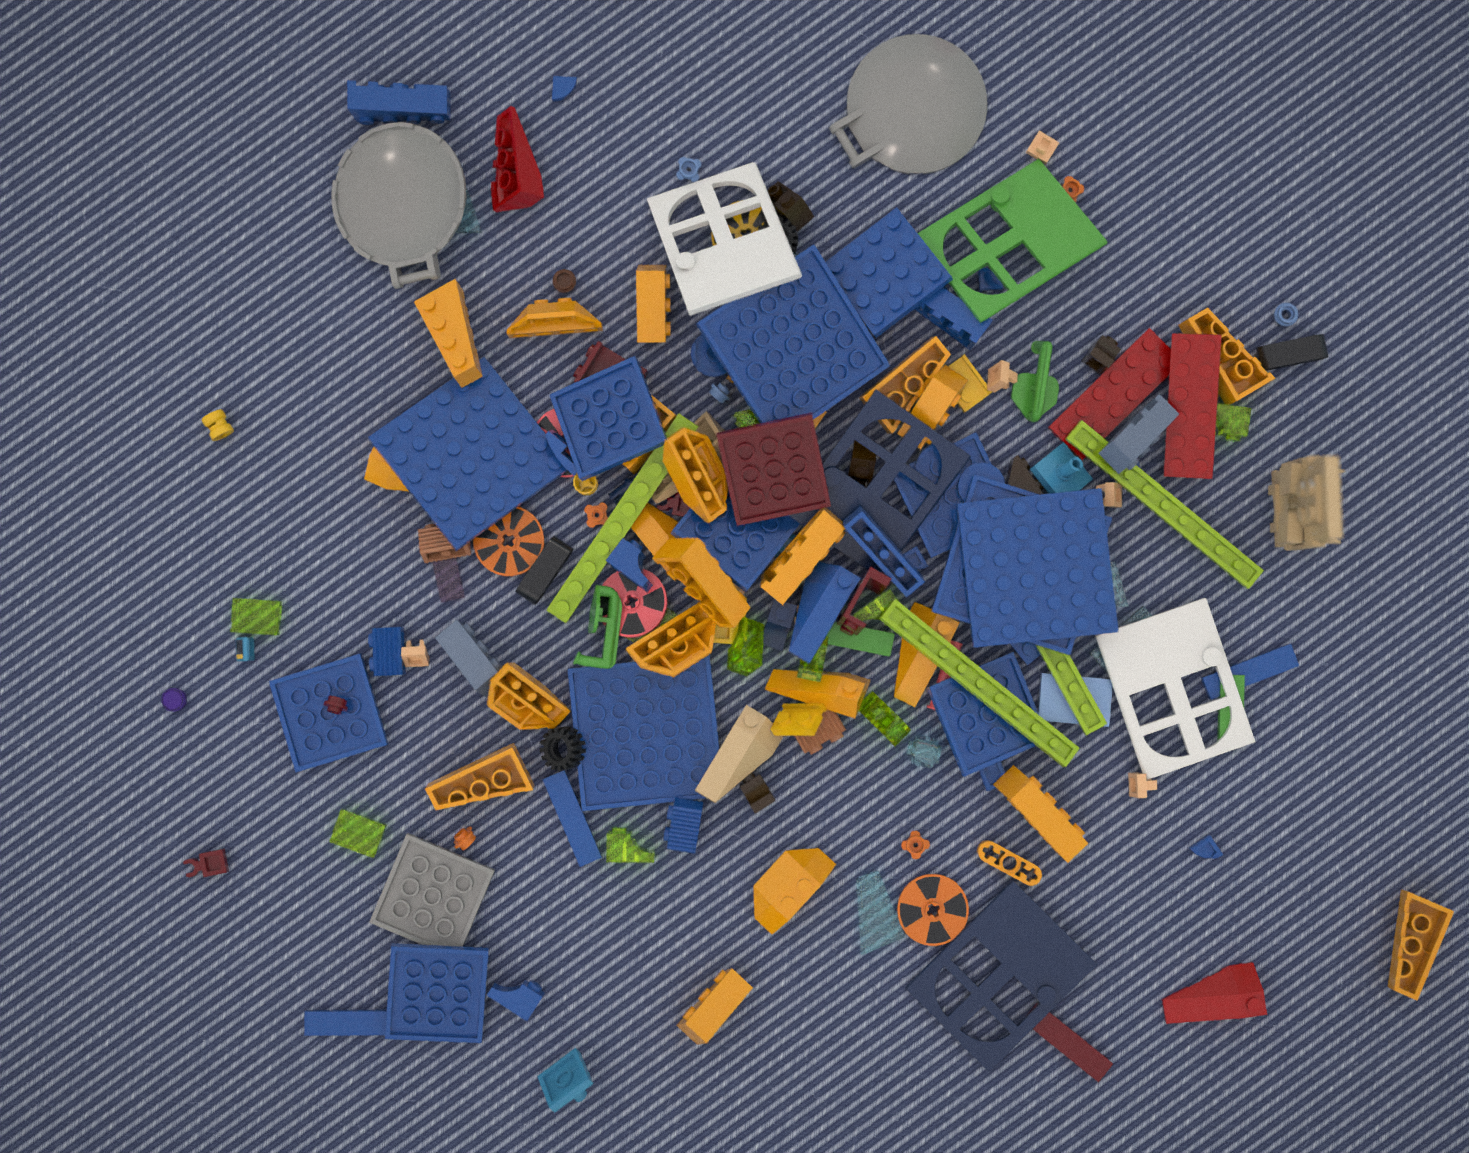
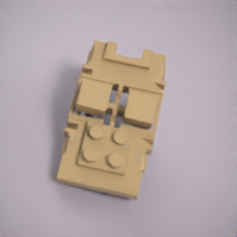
[1268,456,1345,551]

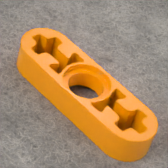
[977,840,1042,886]

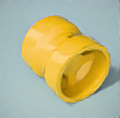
[201,409,234,441]
[573,474,598,496]

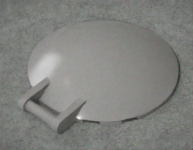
[829,34,987,174]
[331,122,466,289]

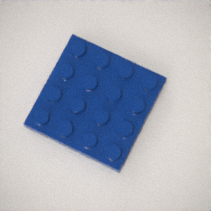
[826,207,953,338]
[549,356,667,481]
[893,432,991,558]
[670,489,800,592]
[926,652,1039,776]
[269,654,388,772]
[385,943,489,1043]

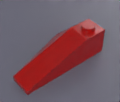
[491,106,544,212]
[1162,962,1267,1024]

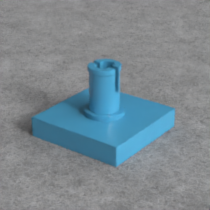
[1030,442,1093,494]
[537,1048,593,1113]

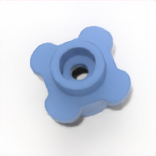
[676,157,701,182]

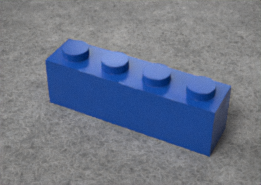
[843,506,925,597]

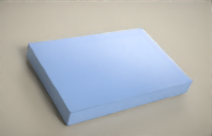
[1038,673,1113,727]

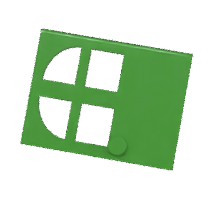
[918,159,1107,323]

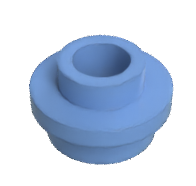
[1274,303,1298,327]
[709,382,731,404]

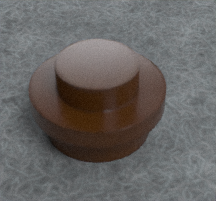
[553,269,576,293]

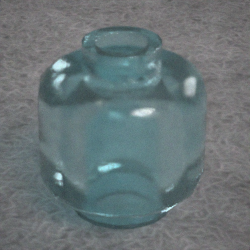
[906,735,942,768]

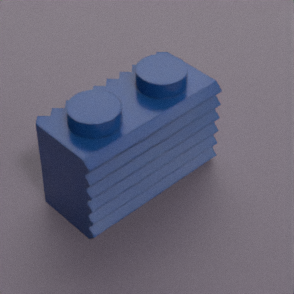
[368,627,406,676]
[663,797,703,854]

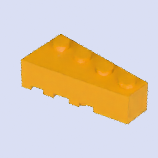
[425,743,534,810]

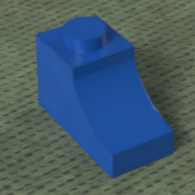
[606,538,653,593]
[487,980,545,1021]

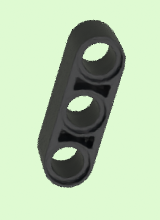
[1256,334,1329,371]
[515,535,574,605]

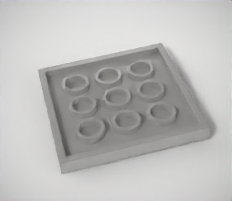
[369,833,495,947]

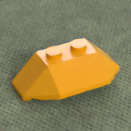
[506,298,603,338]
[662,428,728,523]
[626,601,716,677]
[487,662,571,730]
[753,848,836,934]

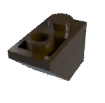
[767,181,815,232]
[848,440,877,487]
[1005,455,1044,495]

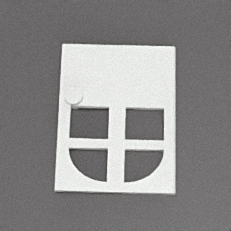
[647,162,802,316]
[1095,598,1255,780]

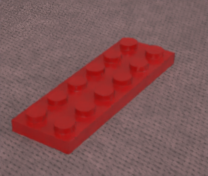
[1048,328,1171,461]
[1164,333,1222,479]

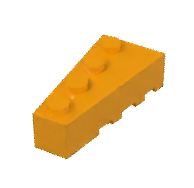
[414,279,483,388]
[1178,308,1275,406]
[859,336,951,434]
[760,508,846,605]
[652,538,751,628]
[993,765,1089,863]
[1388,889,1454,1001]

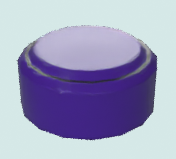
[161,688,187,712]

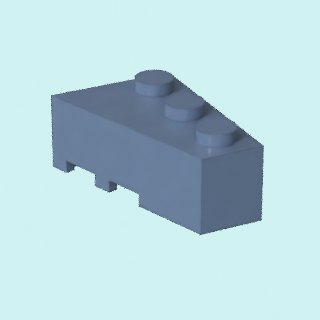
[1099,394,1179,474]
[435,620,502,698]

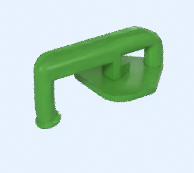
[1011,341,1059,422]
[573,585,622,669]

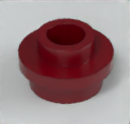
[324,696,348,715]

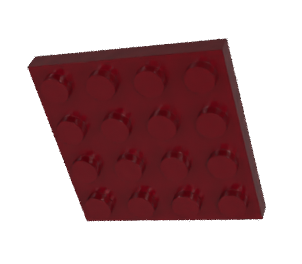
[716,412,831,526]

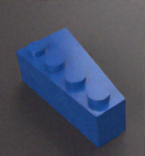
[347,80,451,125]
[914,286,993,350]

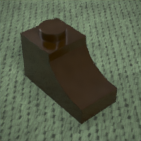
[1081,335,1121,375]
[739,772,776,814]

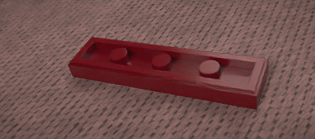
[1026,1002,1113,1082]

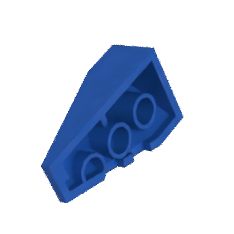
[788,562,861,664]

